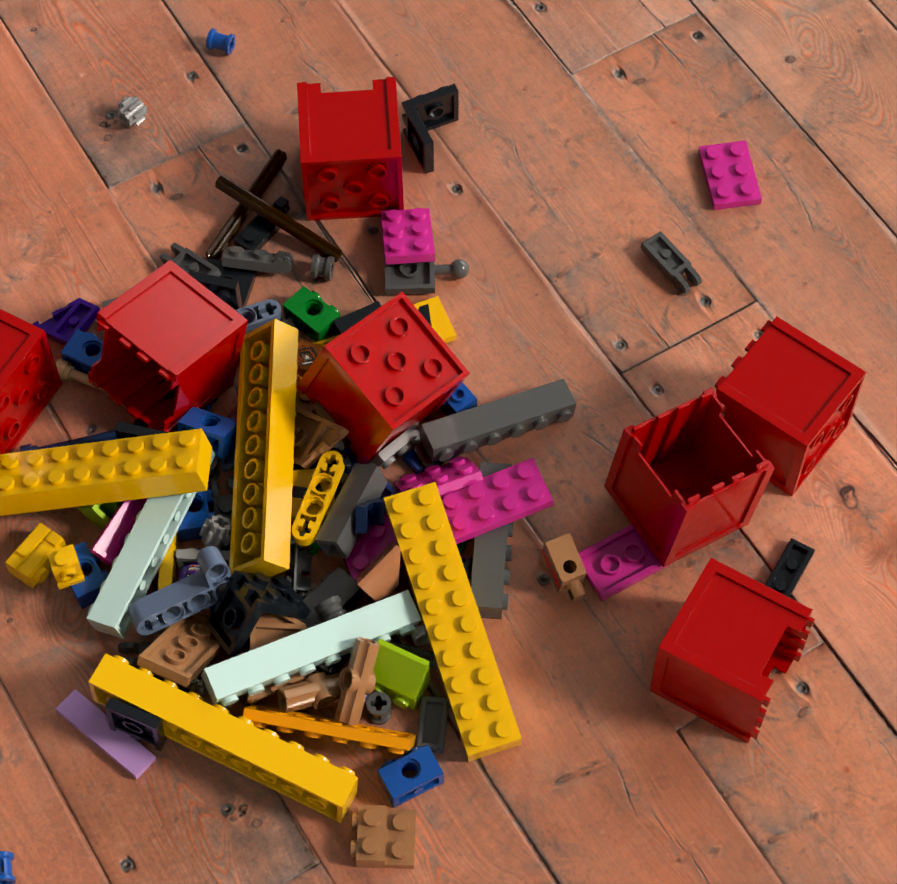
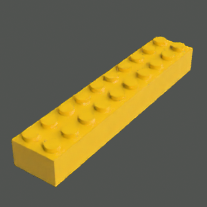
[229,319,298,577]
[0,428,212,516]
[384,482,522,762]
[88,653,358,824]

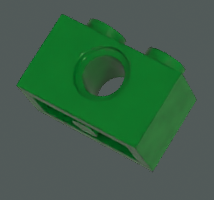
[283,286,340,342]

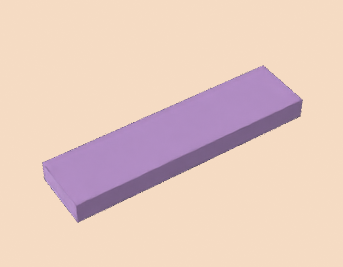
[56,689,156,780]

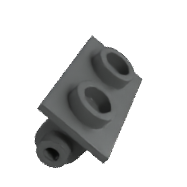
[284,543,312,597]

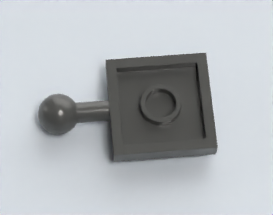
[384,254,469,295]

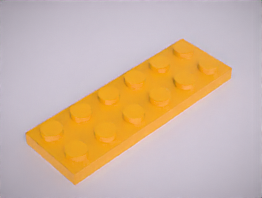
[243,704,417,754]

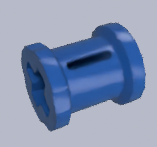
[206,28,236,55]
[0,851,16,884]

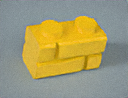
[5,523,66,588]

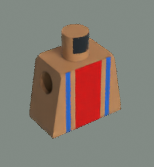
[540,533,587,602]

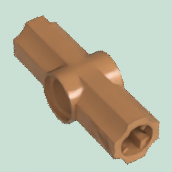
[334,637,380,725]
[277,672,341,713]

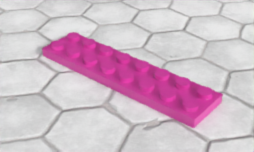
[344,458,554,581]

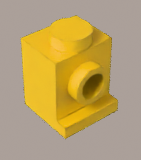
[47,544,85,590]

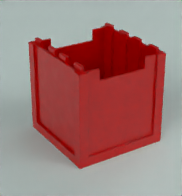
[297,76,404,221]
[88,260,248,432]
[297,291,470,464]
[0,309,62,454]
[714,316,866,496]
[604,387,775,567]
[649,558,815,743]

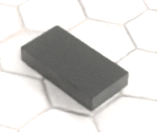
[416,696,449,754]

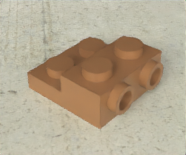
[350,805,416,869]

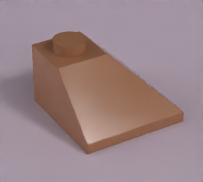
[355,541,401,602]

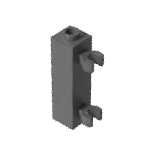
[306,463,388,558]

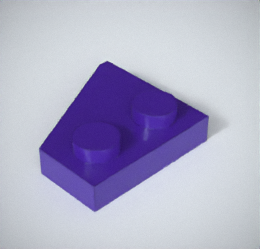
[32,298,100,346]

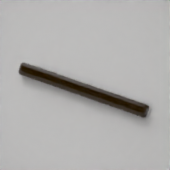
[205,149,287,260]
[215,175,343,262]

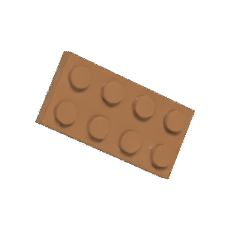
[137,612,223,687]

